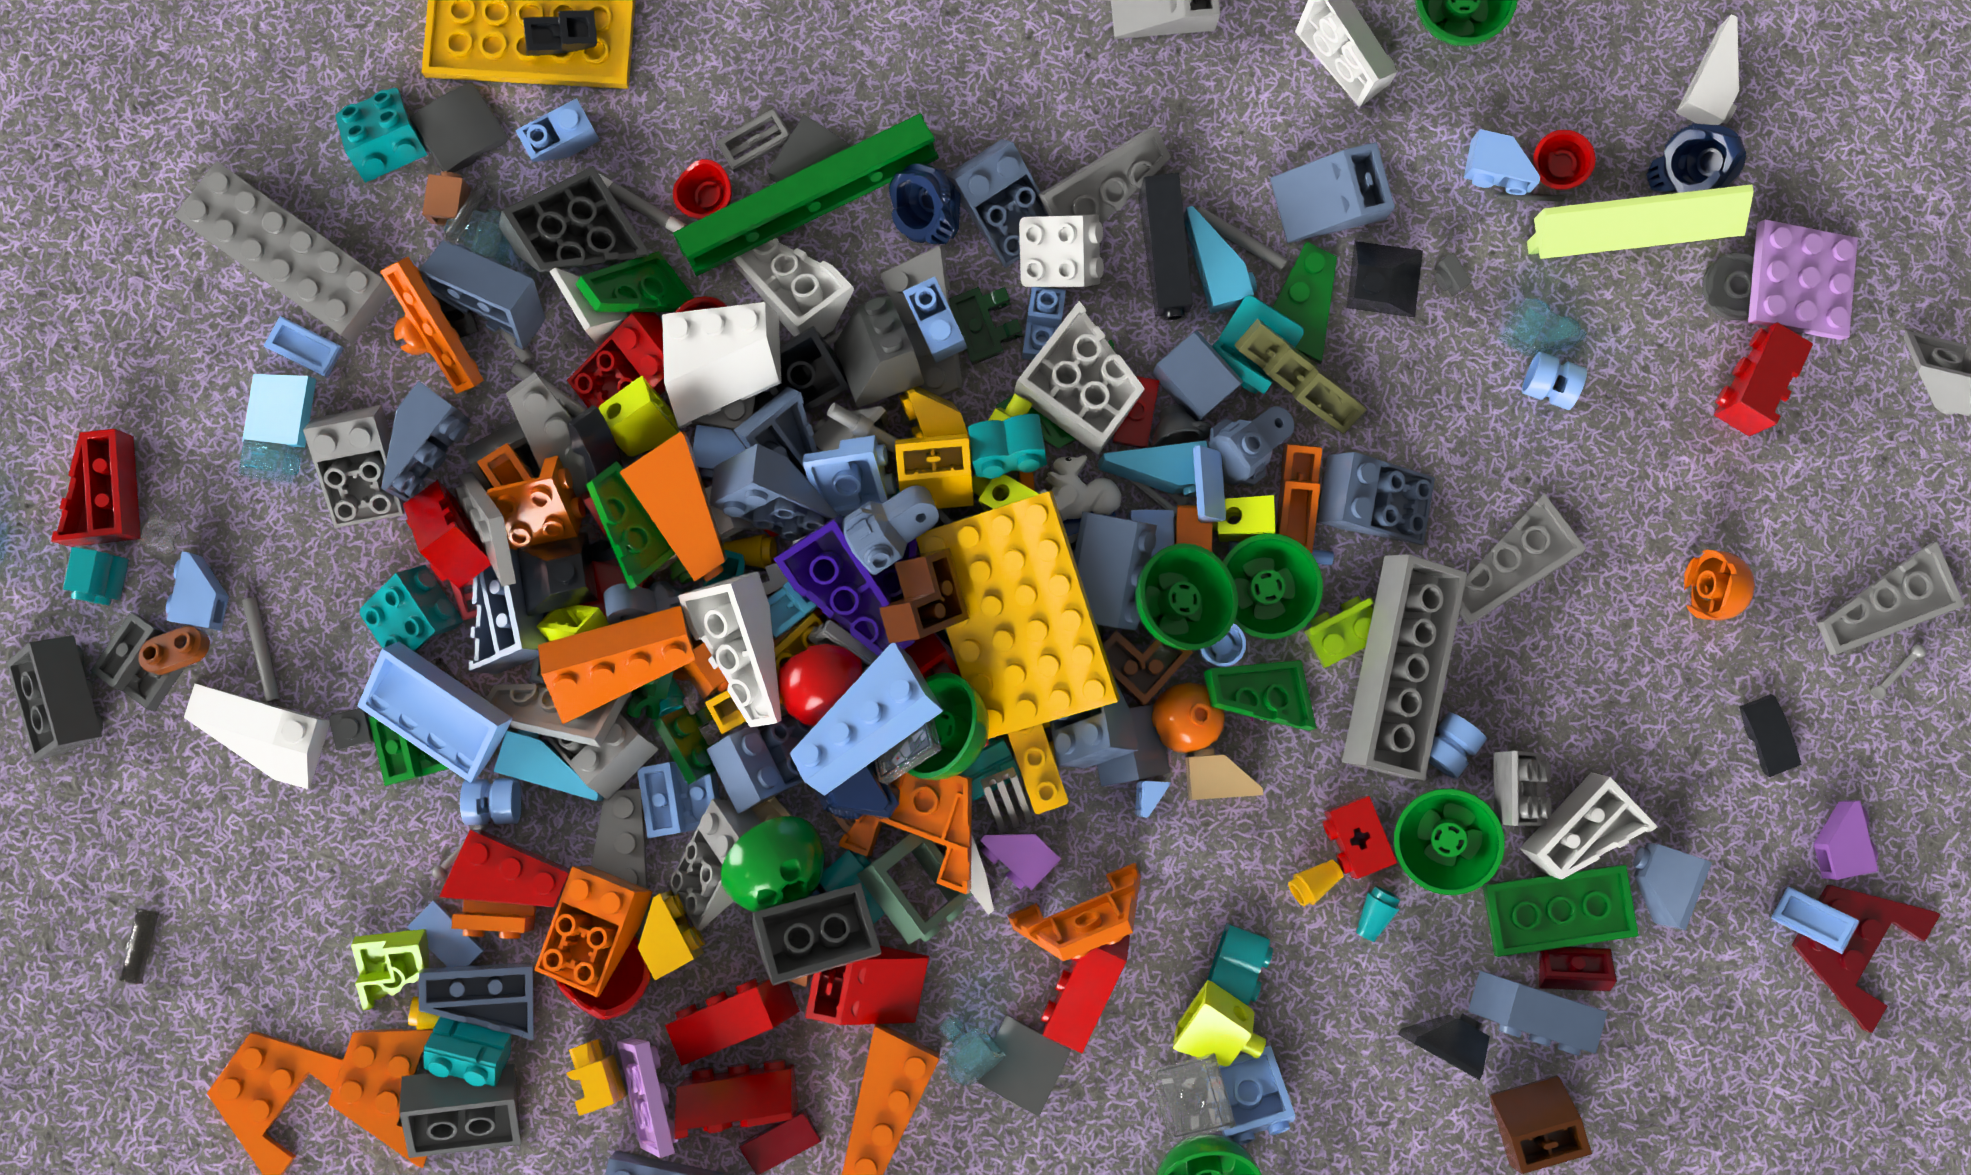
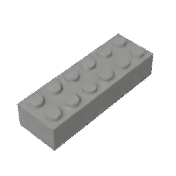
[174,161,393,344]
[1342,554,1467,781]

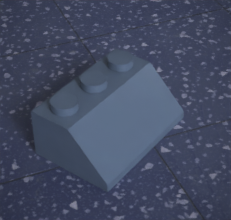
[1074,511,1157,630]

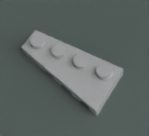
[1038,127,1171,227]
[881,245,963,397]
[506,372,588,506]
[455,472,516,587]
[1459,493,1586,626]
[1817,541,1965,655]
[486,683,632,747]
[591,789,649,933]

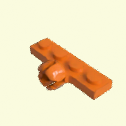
[380,256,484,394]

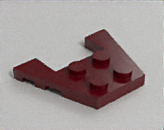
[1792,885,1941,1033]

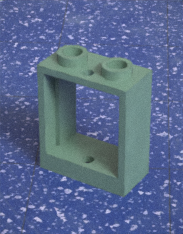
[857,833,972,945]

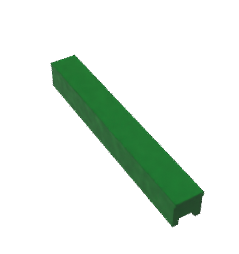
[673,113,939,277]

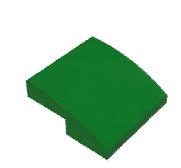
[368,717,449,786]

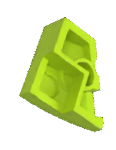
[351,929,429,1010]

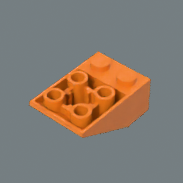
[534,866,653,997]

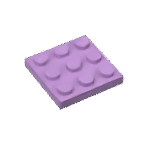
[1748,219,1858,340]
[616,1037,678,1158]

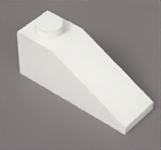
[1676,14,1739,125]

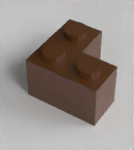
[879,548,969,643]
[1103,630,1193,706]

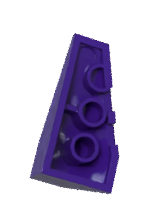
[774,514,916,657]

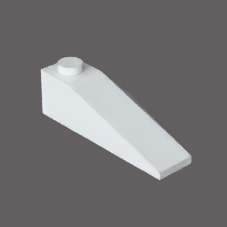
[731,238,854,337]
[678,571,781,727]
[184,684,330,789]

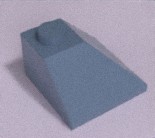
[1633,843,1712,930]

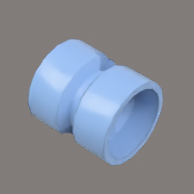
[1521,351,1587,410]
[1197,623,1246,668]
[1429,712,1487,779]
[460,778,521,825]

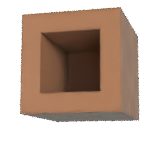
[422,171,471,227]

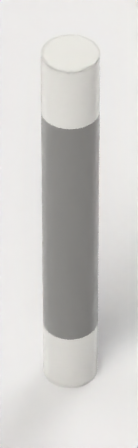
[599,174,687,232]

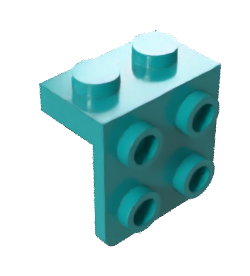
[335,88,428,183]
[1212,295,1304,394]
[360,565,464,652]

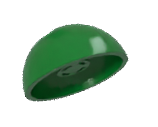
[1415,0,1518,46]
[1223,533,1323,639]
[1135,543,1238,650]
[895,673,989,780]
[1394,788,1505,895]
[721,816,825,912]
[1156,1134,1262,1175]

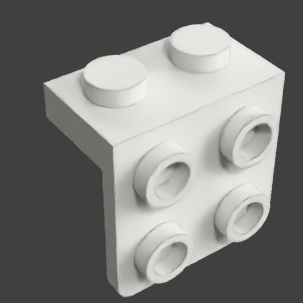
[1019,214,1104,287]

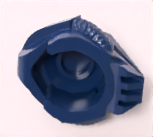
[1646,123,1746,193]
[889,164,961,245]
[814,756,900,820]

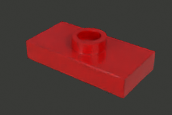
[1113,376,1160,448]

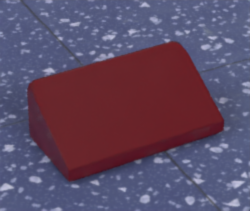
[1539,947,1617,991]
[739,1109,821,1175]

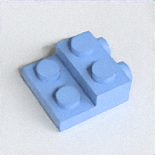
[802,435,896,516]
[1202,1045,1295,1145]

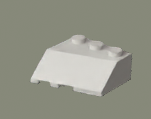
[1295,0,1398,108]
[1014,301,1145,455]
[662,302,781,428]

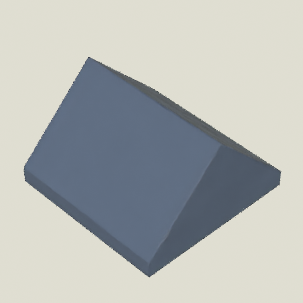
[1152,330,1244,422]
[1097,704,1170,787]

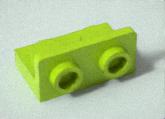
[1304,595,1374,669]

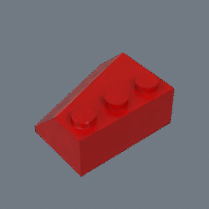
[674,1059,799,1139]

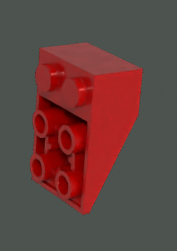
[567,312,666,409]
[805,945,929,1025]

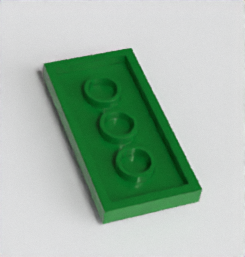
[1483,864,1639,957]

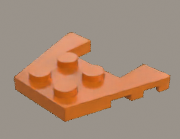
[838,765,972,894]
[1007,863,1141,961]
[328,1029,433,1168]
[207,1031,343,1175]

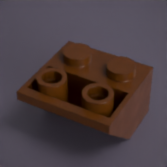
[1489,1075,1592,1174]

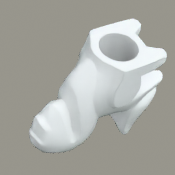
[1039,455,1122,522]

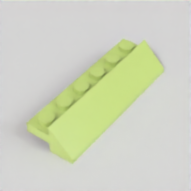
[1527,184,1754,259]

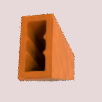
[620,431,727,582]

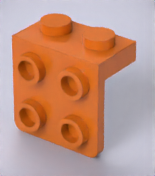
[486,456,586,550]
[451,899,536,939]

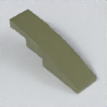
[1235,318,1367,435]

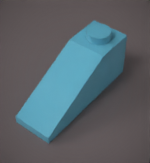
[1184,206,1257,314]
[1098,440,1208,497]
[493,729,604,801]

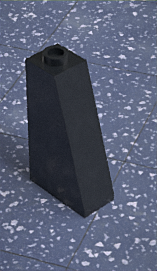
[1138,172,1193,320]

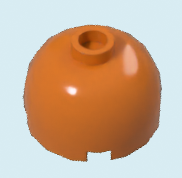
[1684,550,1755,621]
[1152,682,1225,754]

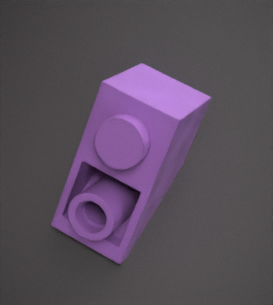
[1814,800,1878,880]
[979,833,1061,891]

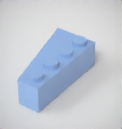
[789,643,943,796]

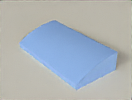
[357,642,513,783]

